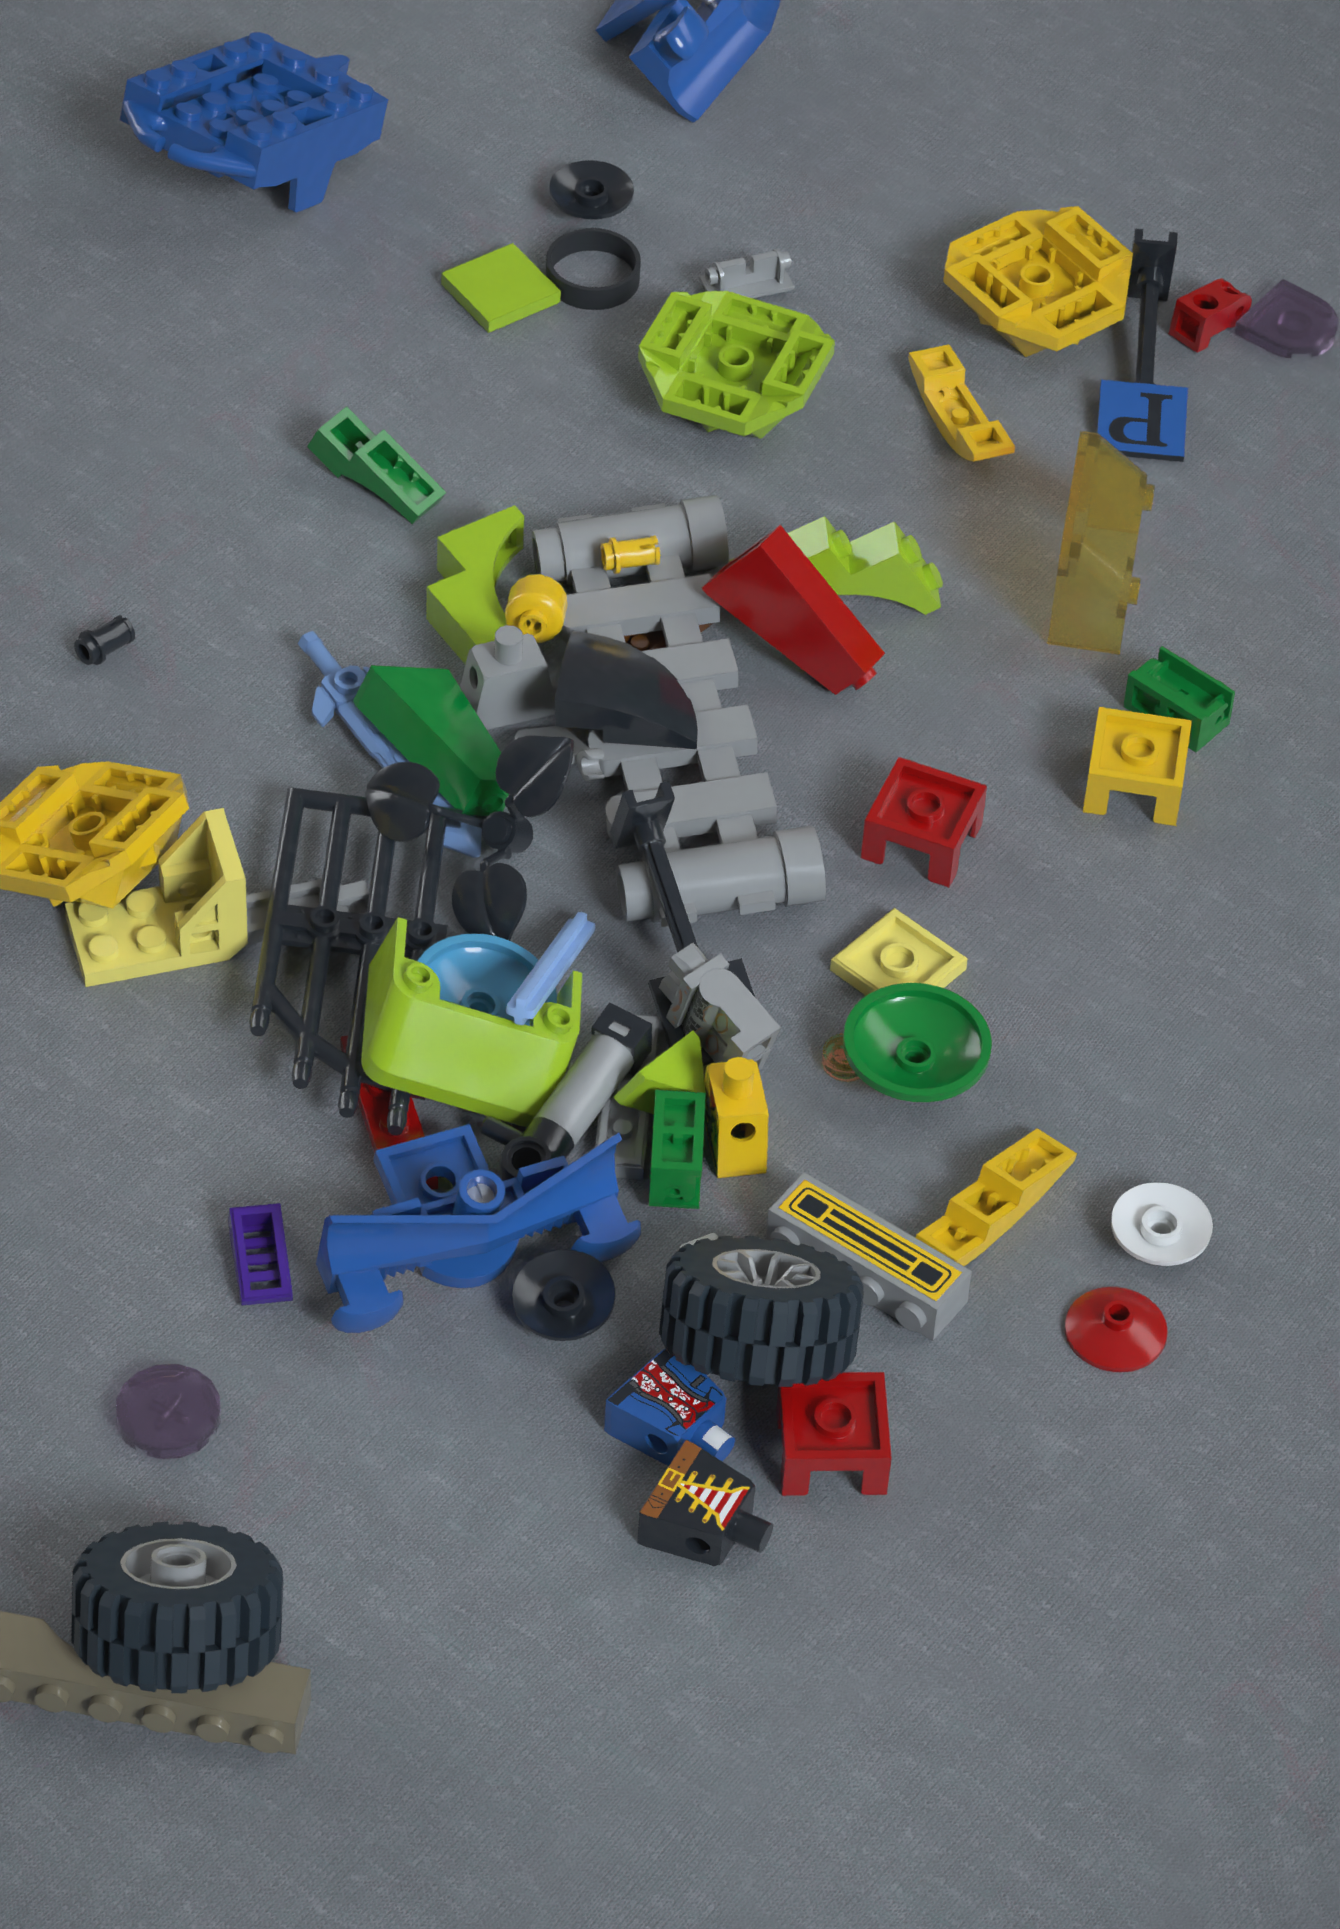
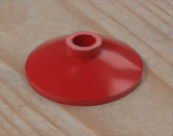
[1065,1287,1168,1372]

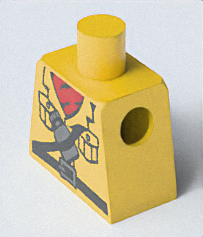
[704,1057,769,1178]

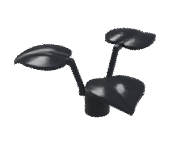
[365,735,574,941]

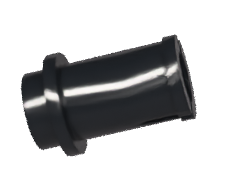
[74,615,135,665]

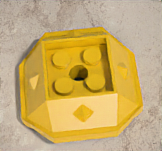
[943,206,1133,357]
[0,761,189,909]

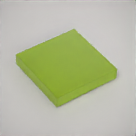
[441,243,561,333]

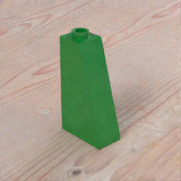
[353,665,509,816]

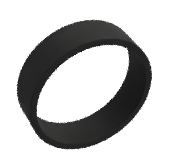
[546,228,641,310]

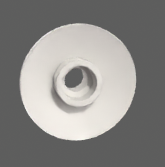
[1111,1182,1213,1266]

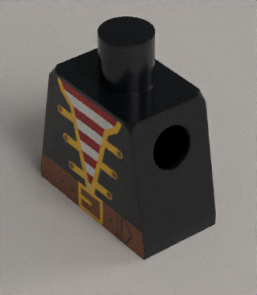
[637,1440,773,1566]

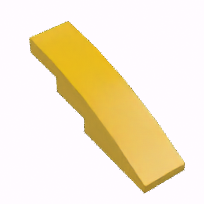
[915,1128,1077,1267]

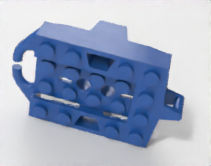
[120,32,388,213]

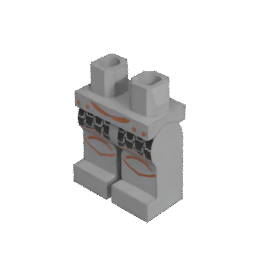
[659,943,781,1071]

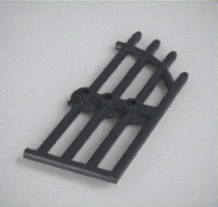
[249,787,463,1136]

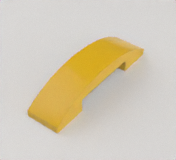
[908,344,1015,462]

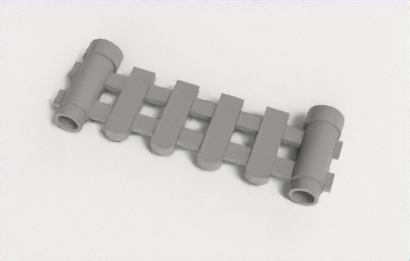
[532,495,826,927]

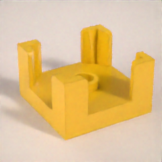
[1083,707,1192,826]

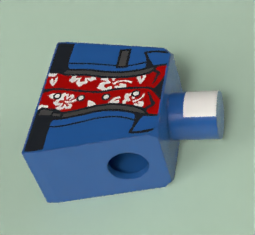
[604,1348,735,1466]

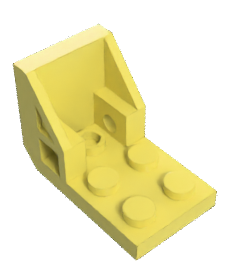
[65,808,248,987]

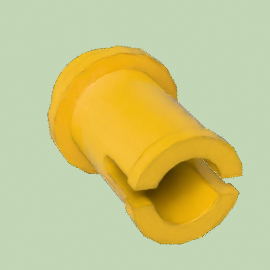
[600,535,660,574]

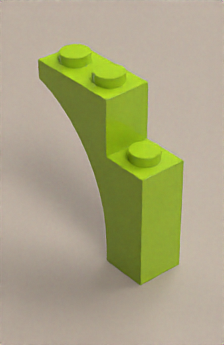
[426,505,524,665]
[729,516,943,615]

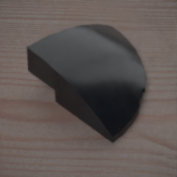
[555,631,698,749]

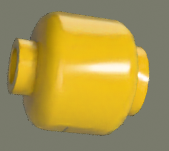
[505,574,568,643]

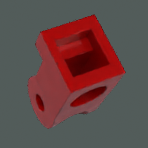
[1168,278,1252,353]

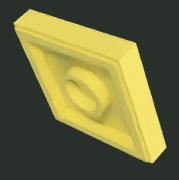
[830,908,968,996]

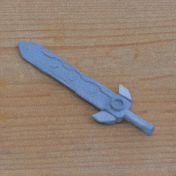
[298,631,482,858]

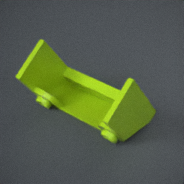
[361,917,582,1127]

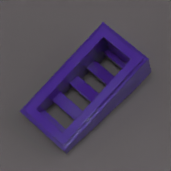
[228,1203,293,1306]

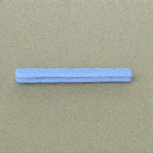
[506,912,595,1025]

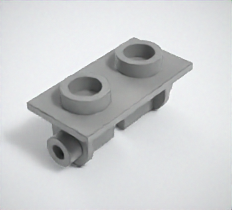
[699,249,795,298]

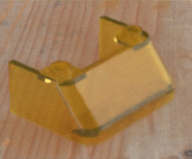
[1047,431,1155,655]

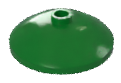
[843,983,992,1102]

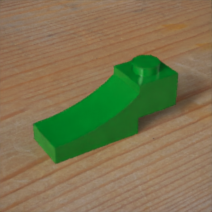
[307,406,447,525]

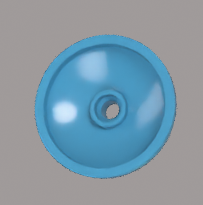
[418,934,557,1026]

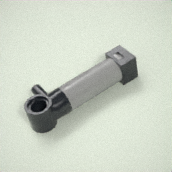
[480,1002,652,1181]

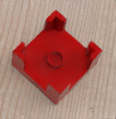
[861,757,987,888]
[776,1372,892,1496]

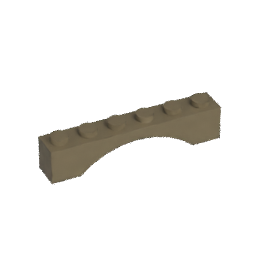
[0,1611,311,1755]

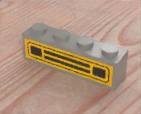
[766,1172,972,1341]

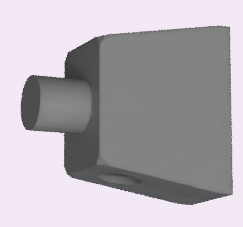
[460,625,555,730]

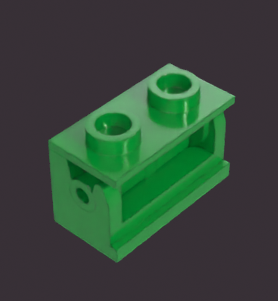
[1123,646,1235,752]
[649,1090,706,1209]

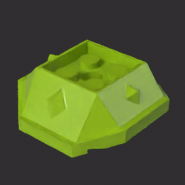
[638,291,835,439]

